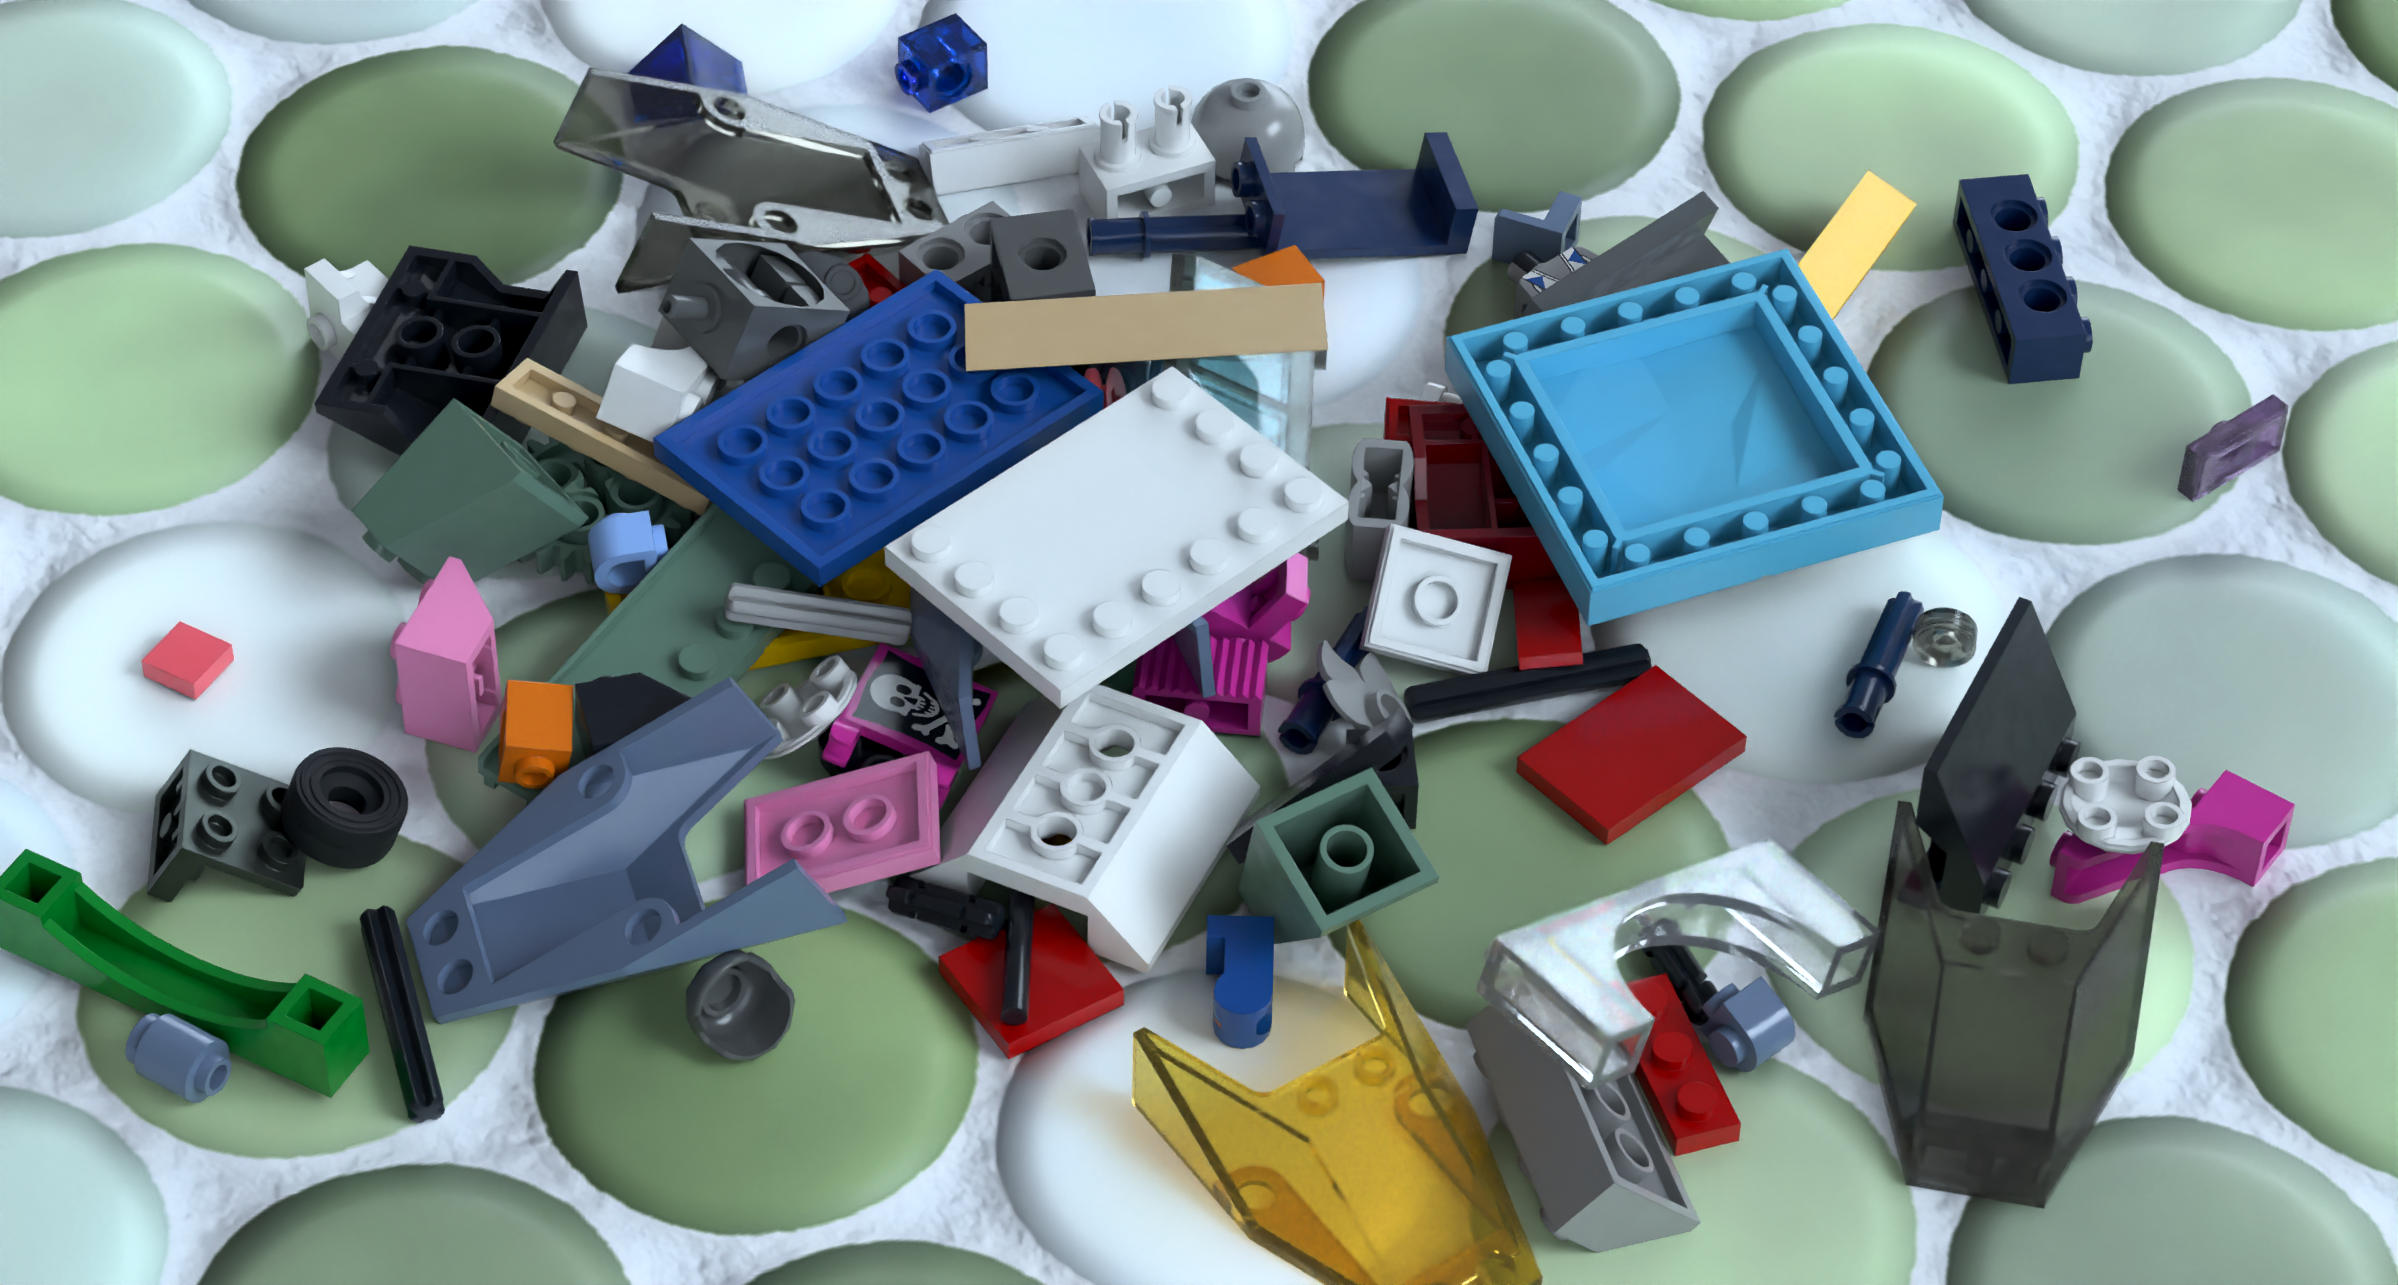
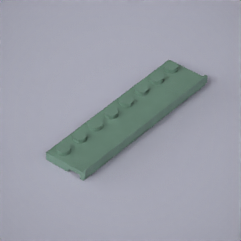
[478,503,825,806]

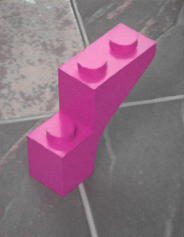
[2049,770,2295,904]

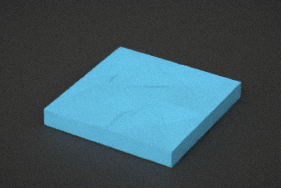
[1445,248,1944,626]

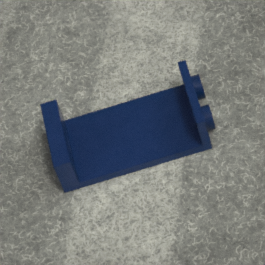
[1231,132,1479,259]

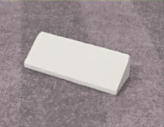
[919,116,1100,195]

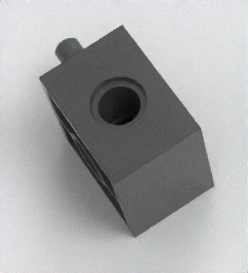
[990,209,1096,377]
[658,238,850,380]

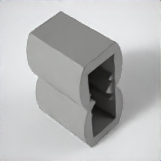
[1344,438,1414,581]

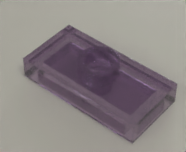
[2177,394,2289,502]

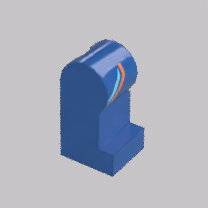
[1206,915,1274,1049]

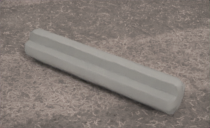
[723,583,912,645]

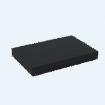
[1226,708,1414,865]

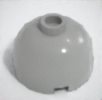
[1191,78,1305,184]

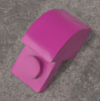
[1202,553,1311,663]

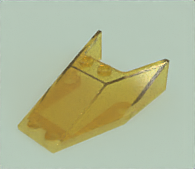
[1132,919,1543,1285]

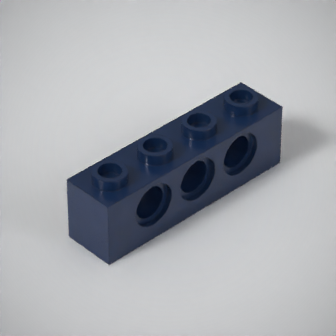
[1953,174,2093,384]

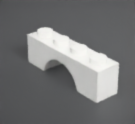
[596,316,727,442]

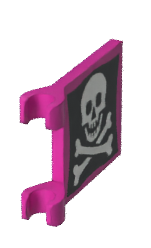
[821,642,998,809]

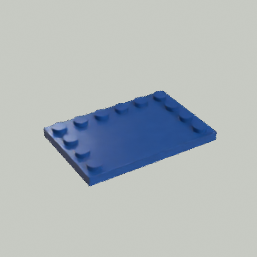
[653,269,1104,587]

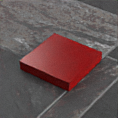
[939,903,1124,1059]

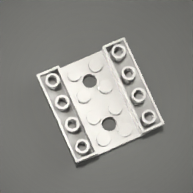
[908,684,1260,973]

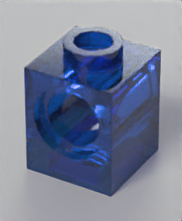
[895,13,988,113]

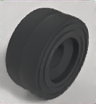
[281,747,408,869]

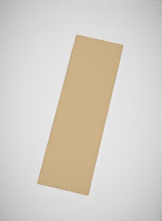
[964,283,1328,371]

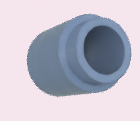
[125,1013,232,1103]

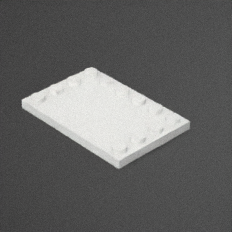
[885,366,1349,709]

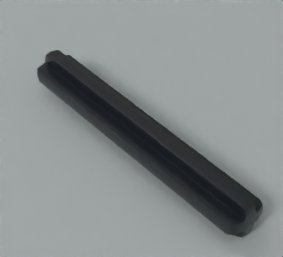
[1404,643,1651,724]
[359,905,445,1124]

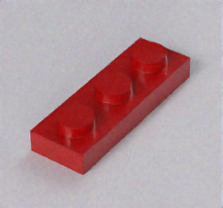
[1602,973,1741,1156]

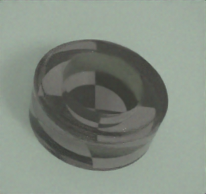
[1912,607,1978,668]

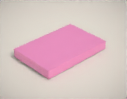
[744,751,941,893]

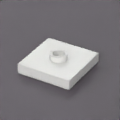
[1359,523,1512,676]

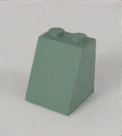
[351,398,589,584]
[1238,768,1439,944]

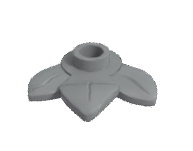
[1316,640,1411,729]

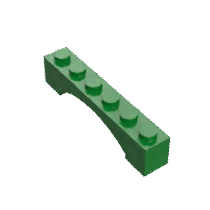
[0,849,370,1098]

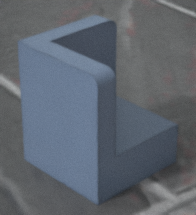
[1492,191,1582,264]

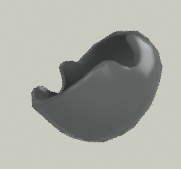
[686,950,795,1061]

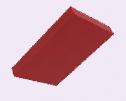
[1516,665,1747,845]

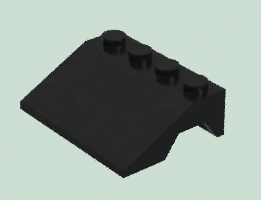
[314,245,588,456]
[1902,597,2081,930]

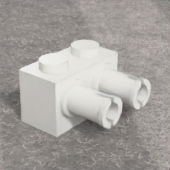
[1079,85,1216,219]

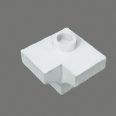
[304,258,389,360]

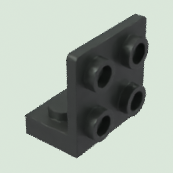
[147,749,306,902]

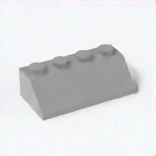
[1465,975,1700,1253]

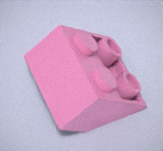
[390,556,502,753]

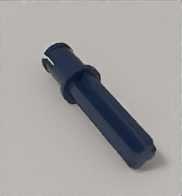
[1086,211,1259,259]
[1834,591,1924,738]
[1278,606,1369,755]

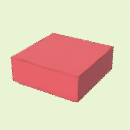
[141,621,234,700]

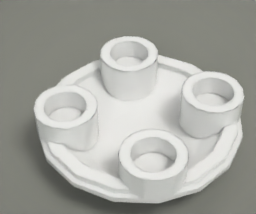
[759,655,857,759]
[2059,755,2192,854]

